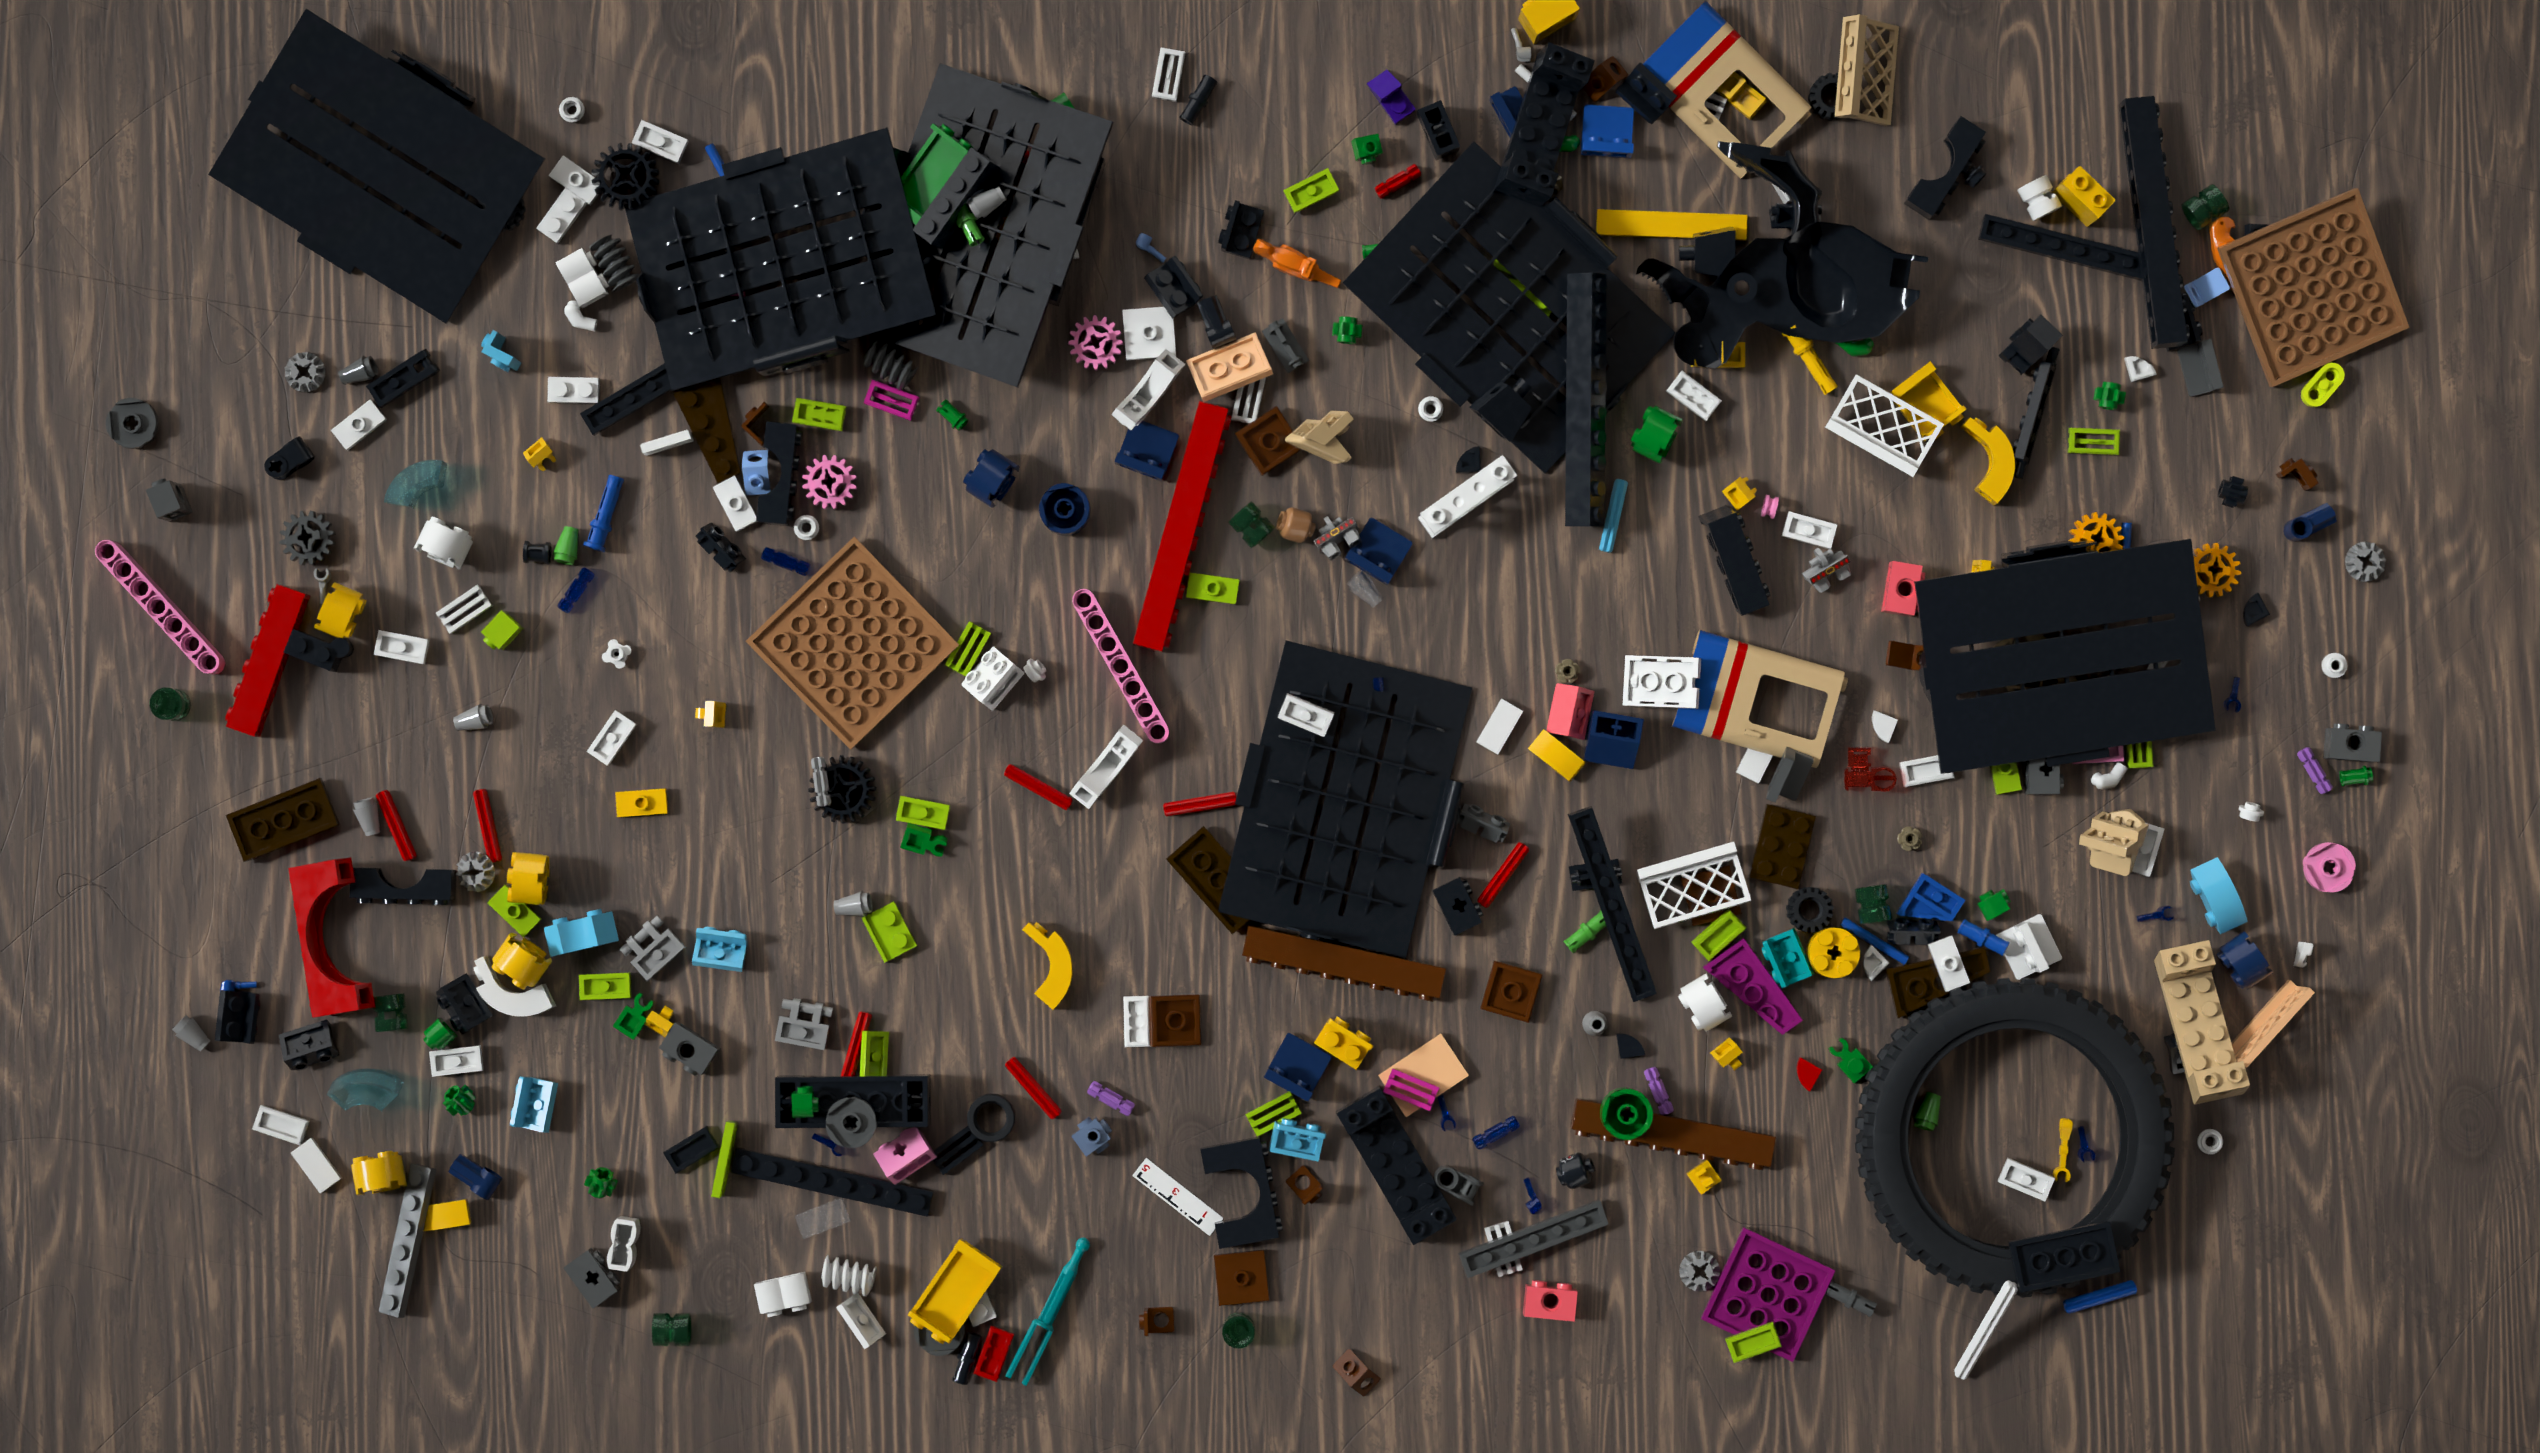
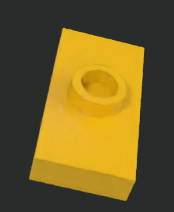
[615,788,668,817]

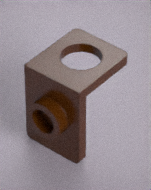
[1583,56,1628,101]
[741,402,770,448]
[1886,641,1924,671]
[1286,1165,1323,1205]
[1139,1307,1174,1336]
[1333,1349,1381,1397]

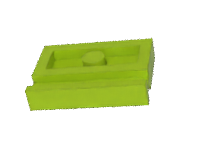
[862,901,917,963]

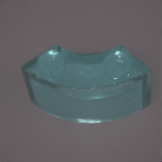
[384,460,447,509]
[326,1068,404,1111]

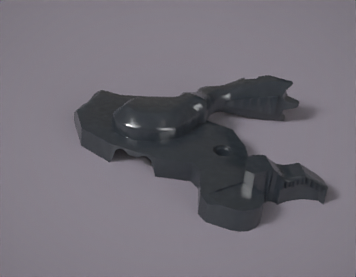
[1636,141,1928,369]

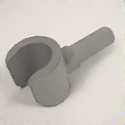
[1511,28,1531,62]
[314,568,332,604]

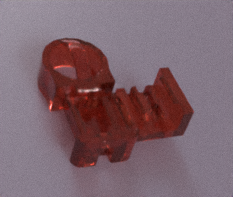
[1844,747,1897,792]

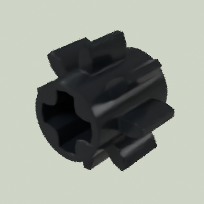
[2218,476,2248,508]

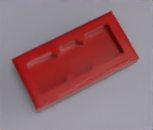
[973,1325,1015,1382]

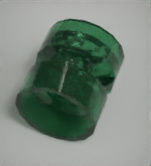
[2181,184,2230,231]
[1228,501,1275,549]
[149,687,191,721]
[1854,884,1892,924]
[373,993,408,1032]
[1222,1312,1255,1349]
[652,1313,692,1346]

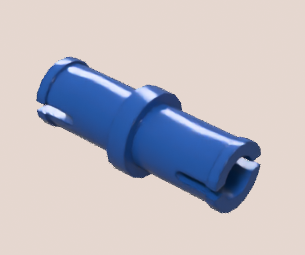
[1957,919,2010,956]

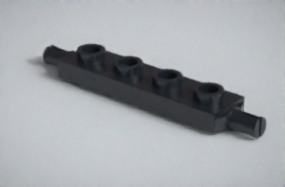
[2013,347,2060,479]

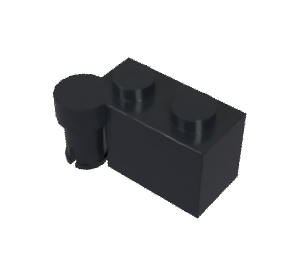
[1998,315,2063,375]
[283,629,354,672]

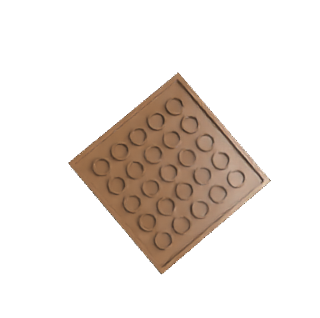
[2217,188,2410,387]
[746,537,959,750]

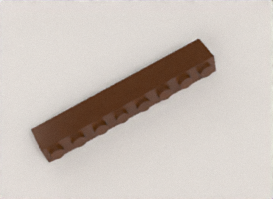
[1242,926,1446,1002]
[1570,1098,1776,1170]

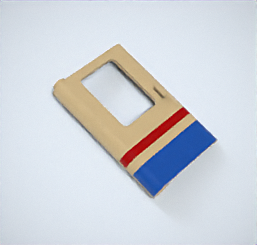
[1643,1,1812,179]
[1672,630,1848,768]

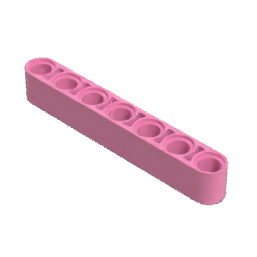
[95,540,225,675]
[1072,589,1169,744]

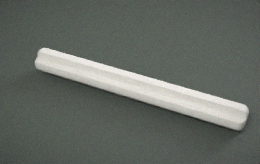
[1954,1280,2018,1380]

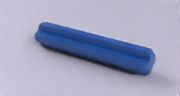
[2063,1280,2137,1314]

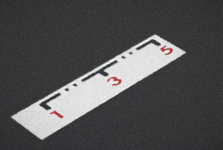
[1132,1158,1223,1236]

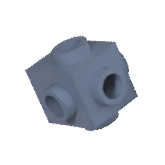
[1071,1117,1112,1157]

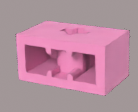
[873,1127,937,1185]

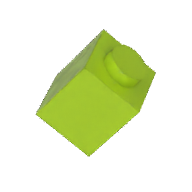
[481,610,524,650]

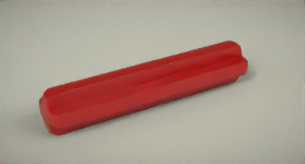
[1004,764,1073,810]
[473,789,502,863]
[376,790,417,861]
[1163,792,1237,816]
[1477,842,1529,908]
[841,1011,872,1076]
[1005,1057,1062,1120]

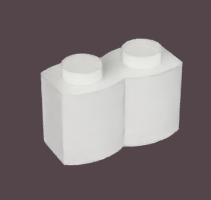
[556,248,609,309]
[607,1216,641,1272]
[754,1272,812,1317]

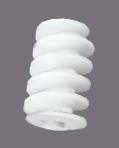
[821,1255,877,1297]

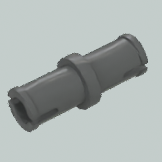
[1825,1280,1877,1317]

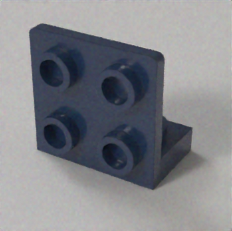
[1114,421,1179,482]
[1345,518,1413,586]
[1264,1033,1331,1102]

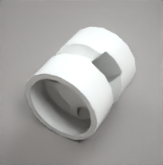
[2017,175,2062,221]

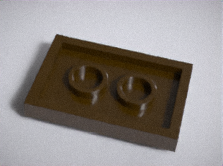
[1748,804,1816,889]

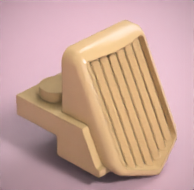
[1285,411,1354,464]
[2079,809,2149,876]

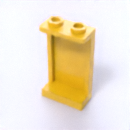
[908,1238,1003,1344]

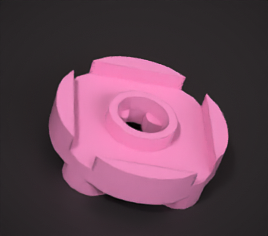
[2303,842,2356,892]

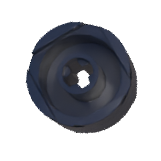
[963,449,1020,508]
[1039,483,1091,536]
[2216,931,2273,990]

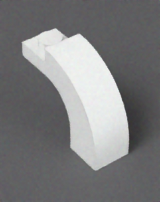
[1112,349,1185,430]
[1069,725,1143,809]
[474,956,556,1016]

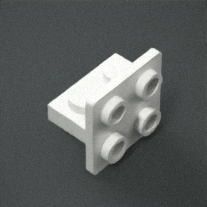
[961,647,1024,711]
[1996,914,2062,980]

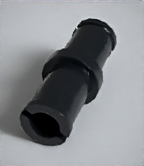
[1179,75,1218,126]
[952,1331,983,1385]

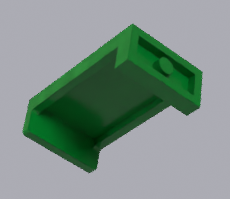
[901,123,974,225]

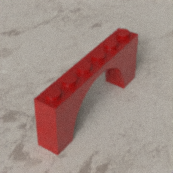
[288,857,375,1018]

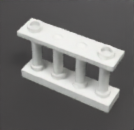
[1418,455,1517,538]

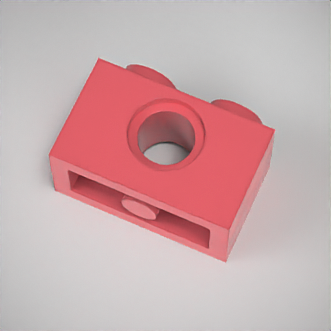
[1881,561,1925,617]
[1523,1280,1578,1322]

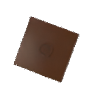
[1234,406,1302,476]
[1680,865,1742,926]
[1480,960,1543,1023]
[1149,994,1201,1047]
[1214,1249,1269,1306]

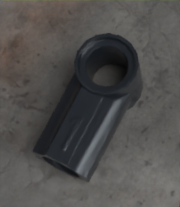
[1197,295,1236,349]

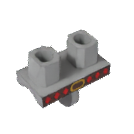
[1314,516,1362,561]
[1802,548,1851,593]

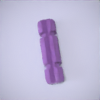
[2297,747,2333,794]
[1644,1067,1674,1115]
[1087,1081,1135,1116]

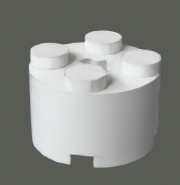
[414,517,473,570]
[1678,973,1732,1032]

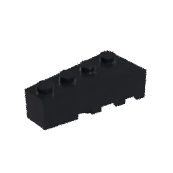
[1698,505,1771,616]

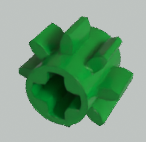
[1332,316,1363,344]
[2093,382,2126,410]
[443,1085,476,1116]
[584,1167,618,1199]

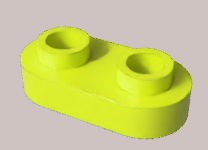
[2301,363,2345,407]

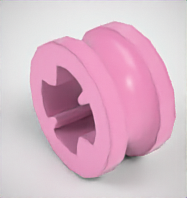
[1761,494,1779,519]

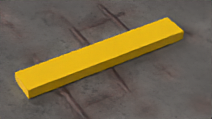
[1596,209,1747,241]

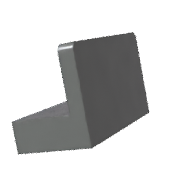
[2177,339,2224,397]
[1766,747,1814,803]

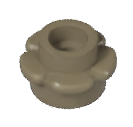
[1555,659,1580,683]
[1897,826,1922,851]

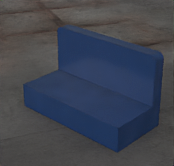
[1489,86,1523,138]

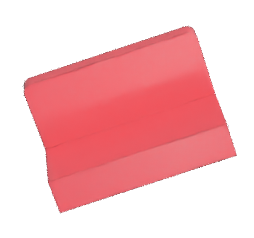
[1546,683,1595,740]

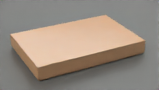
[1186,332,1273,402]
[1378,1033,1469,1117]

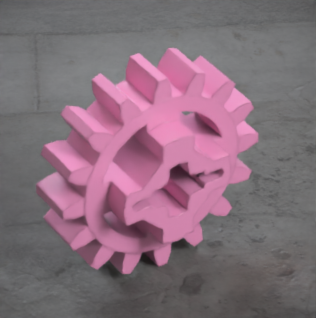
[1068,315,1123,371]
[802,455,857,510]

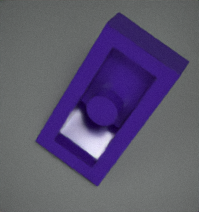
[1366,70,1416,125]

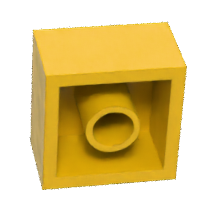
[1518,0,1580,44]

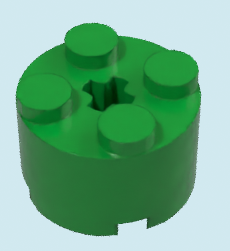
[1631,406,1683,464]
[1600,1087,1653,1140]

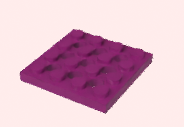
[1701,1227,1835,1362]

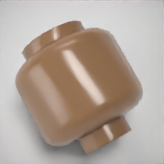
[1276,507,1315,543]

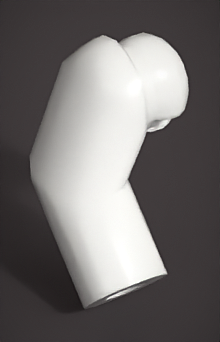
[564,300,597,332]
[2091,762,2128,790]

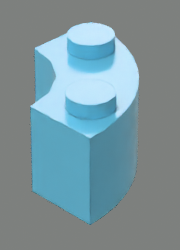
[2190,857,2248,934]
[544,909,619,957]

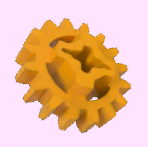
[2068,512,2124,552]
[2194,543,2241,598]

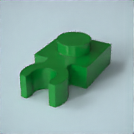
[900,823,948,857]
[613,993,655,1040]
[1828,1038,1873,1084]

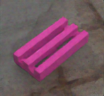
[864,380,920,421]
[1383,1068,1439,1111]

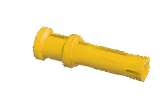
[1782,325,1838,395]

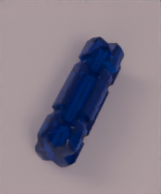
[761,547,810,576]
[557,567,595,613]
[1472,1116,1520,1150]

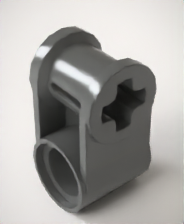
[1434,1165,1484,1206]

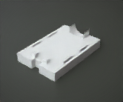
[1623,655,1701,709]

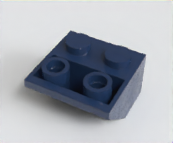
[1583,710,1644,769]

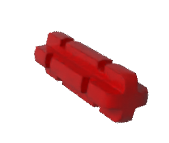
[1375,164,1421,199]

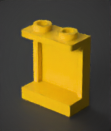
[2051,166,2115,227]
[1889,361,1966,442]

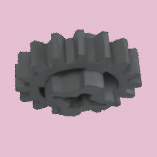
[279,511,336,565]

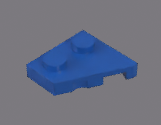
[1896,873,1965,921]

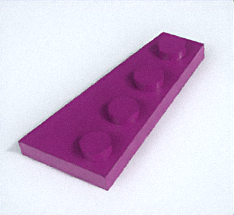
[1703,938,1803,1035]

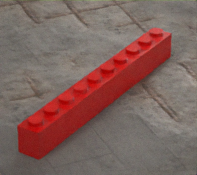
[1133,401,1232,653]

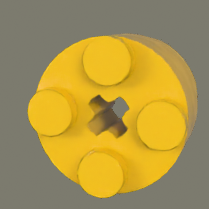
[314,582,367,639]
[507,852,550,905]
[1806,927,1860,978]
[491,933,552,990]
[351,1151,407,1195]

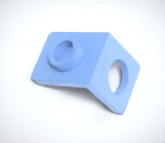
[2184,267,2231,308]
[742,450,771,495]

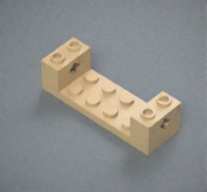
[2154,940,2250,1105]

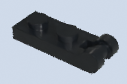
[366,349,440,408]

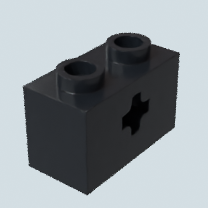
[1417,100,1460,160]
[1432,877,1484,936]

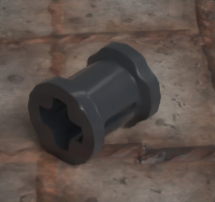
[523,541,552,565]

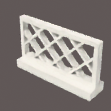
[1825,374,1944,477]
[1636,842,1751,929]

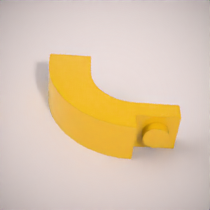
[1960,417,2015,506]
[1022,922,1073,1010]

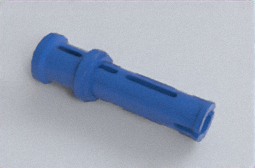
[583,475,624,552]

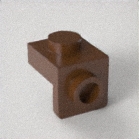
[2276,458,2318,491]

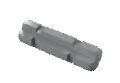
[811,757,831,807]

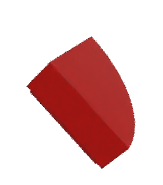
[1796,1057,1822,1092]

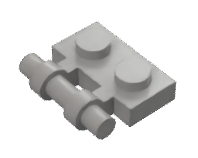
[620,915,686,981]
[775,998,833,1050]

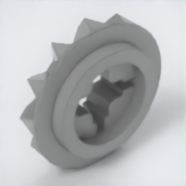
[284,352,325,392]
[2345,542,2386,582]
[456,851,495,892]
[1679,1251,1720,1291]

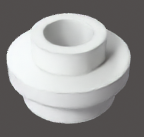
[559,97,585,123]
[1418,396,1443,422]
[794,515,819,540]
[2321,653,2347,678]
[1023,659,1046,683]
[2238,802,2264,822]
[2197,1129,2223,1154]

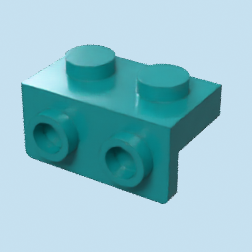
[1762,928,1814,989]

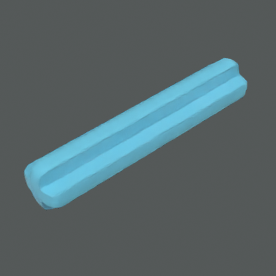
[1599,479,1628,553]

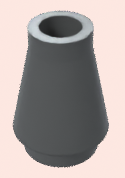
[338,356,378,385]

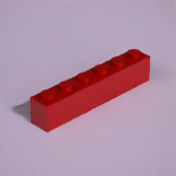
[225,584,311,737]

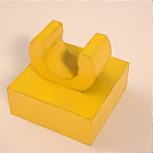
[523,437,556,471]
[1722,477,1757,510]
[695,701,726,728]
[645,1006,674,1037]
[1710,1037,1743,1071]
[1686,1160,1722,1195]

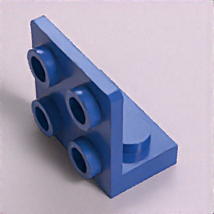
[1581,105,1634,158]

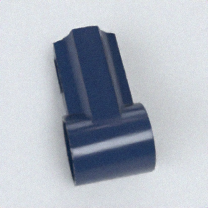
[2283,503,2337,542]
[448,1153,503,1200]

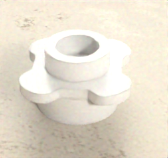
[602,639,632,669]

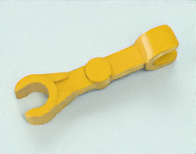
[2052,1118,2073,1182]

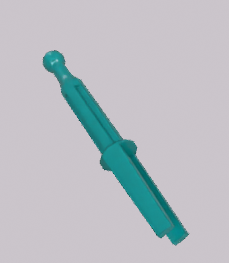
[1005,1238,1090,1386]

